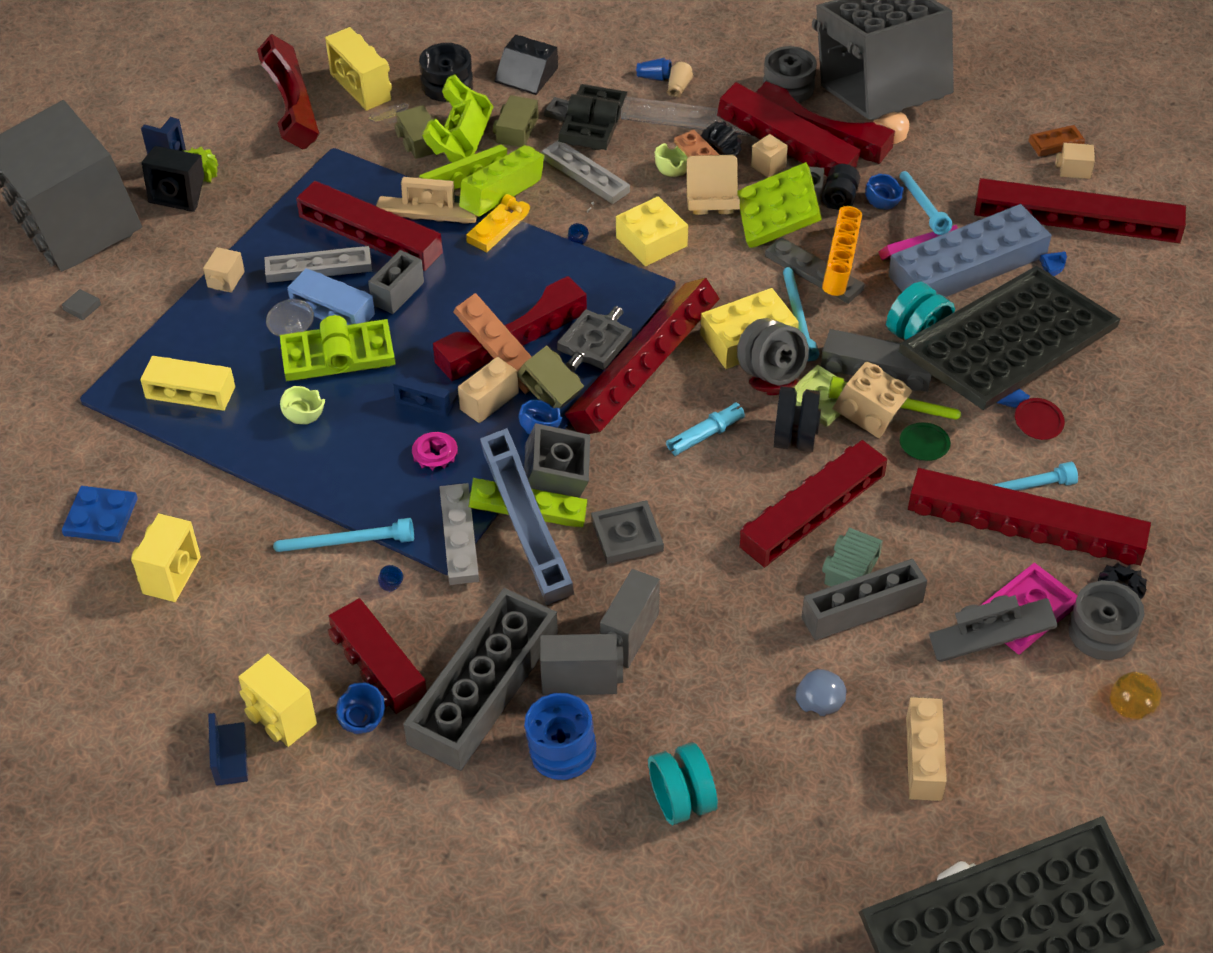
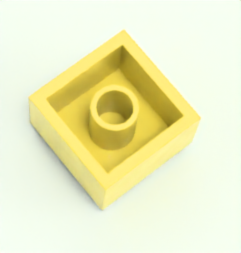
[616,197,688,266]
[131,513,201,602]
[238,654,317,747]

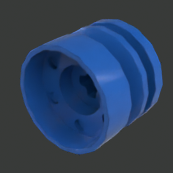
[524,693,597,780]

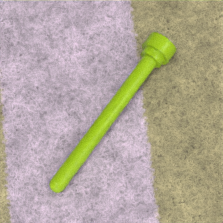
[828,376,961,420]

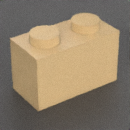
[458,357,519,423]

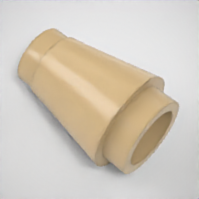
[667,62,693,97]

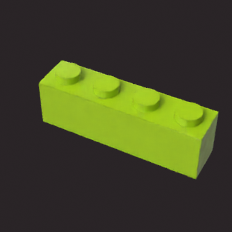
[459,145,544,216]

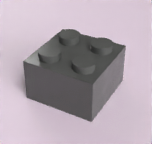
[524,423,590,498]

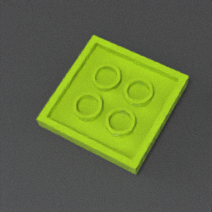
[737,162,822,248]

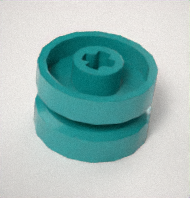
[886,281,955,340]
[648,742,718,826]

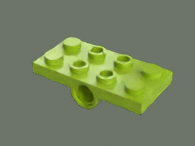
[280,315,395,381]

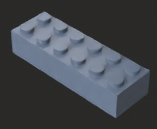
[888,204,1052,297]

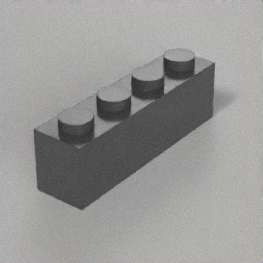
[821,329,932,392]
[801,558,927,641]

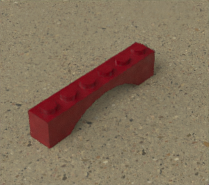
[257,34,319,149]
[755,81,895,164]
[433,276,587,381]

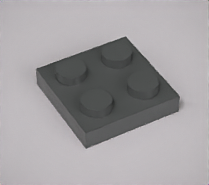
[591,500,664,564]

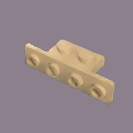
[376,177,477,224]

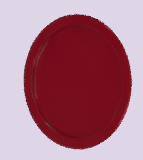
[748,377,798,395]
[1015,398,1065,440]

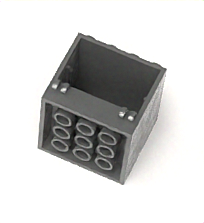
[812,0,954,120]
[0,100,143,272]

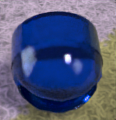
[567,223,589,245]
[378,565,403,592]

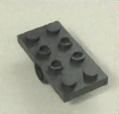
[558,84,627,150]

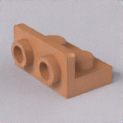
[674,130,719,157]

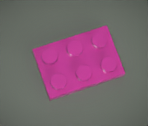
[982,562,1077,655]

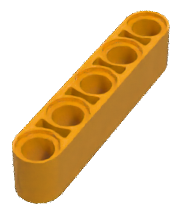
[822,206,862,296]

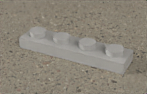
[542,140,630,204]
[264,246,372,283]
[440,483,479,585]

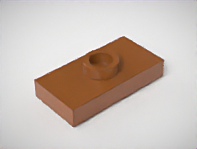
[1028,125,1085,157]

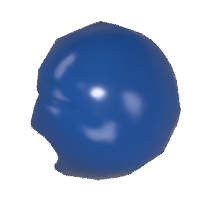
[865,174,904,210]
[519,399,563,435]
[336,683,384,735]

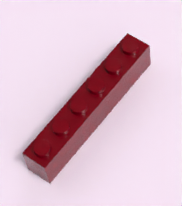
[717,82,861,176]
[296,180,443,271]
[739,440,887,568]

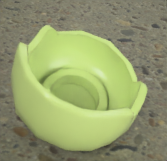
[655,143,688,177]
[280,386,325,425]

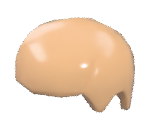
[873,112,909,144]

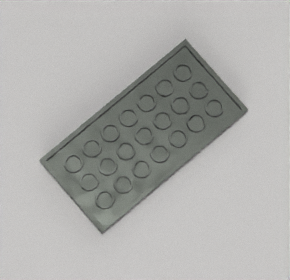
[898,266,1121,410]
[858,816,1165,953]

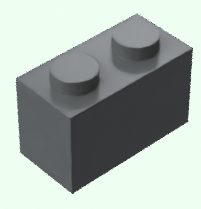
[368,250,424,314]

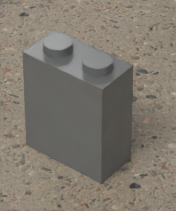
[600,569,660,668]
[540,634,623,696]

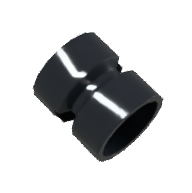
[822,164,861,210]

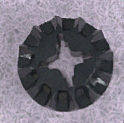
[1098,562,1147,600]

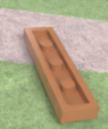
[453,293,531,394]

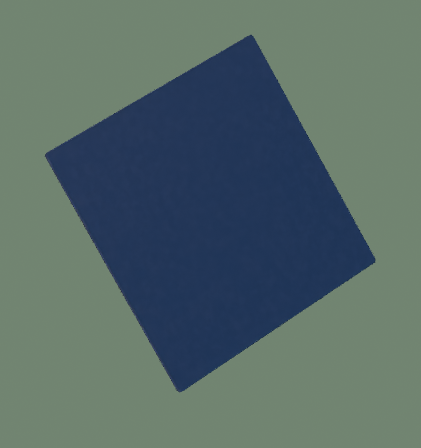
[80,148,676,575]

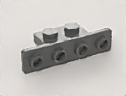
[929,595,1057,662]

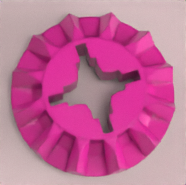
[412,432,458,470]

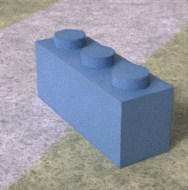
[288,268,375,325]

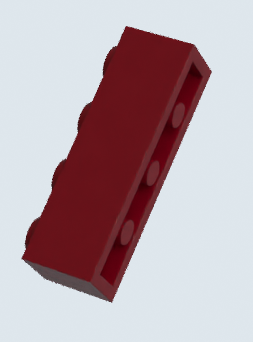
[328,598,427,714]

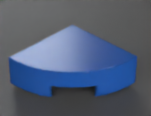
[1039,252,1067,276]

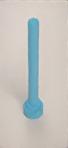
[899,171,952,235]
[783,267,819,361]
[993,461,1078,491]
[273,518,414,552]

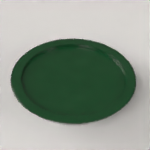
[900,422,951,461]

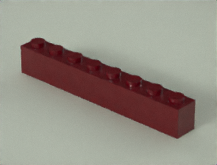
[974,178,1186,243]
[564,277,720,434]
[908,468,1151,566]

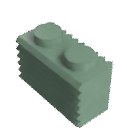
[822,527,883,587]

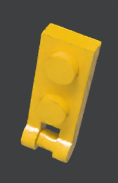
[466,194,530,252]

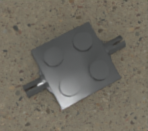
[557,306,632,372]

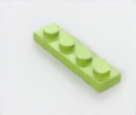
[419,144,507,190]
[468,478,587,527]

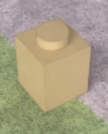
[751,134,788,178]
[1056,143,1095,179]
[203,247,245,293]

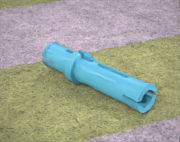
[666,402,745,456]

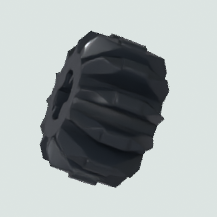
[700,121,742,156]

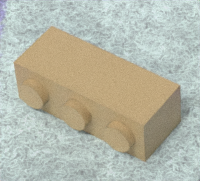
[906,697,946,801]

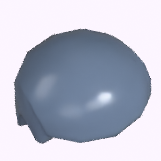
[795,669,847,716]

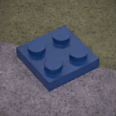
[62,486,138,543]

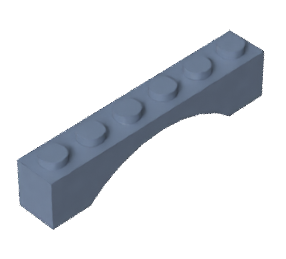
[480,428,574,605]

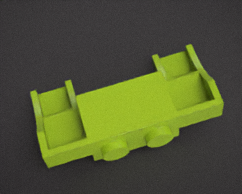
[422,75,494,163]

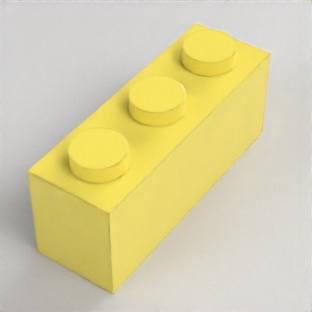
[140,356,235,411]

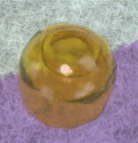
[1109,671,1162,720]

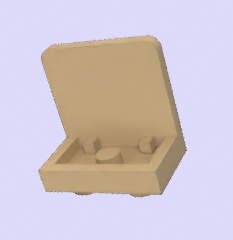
[687,155,740,215]
[832,362,912,439]

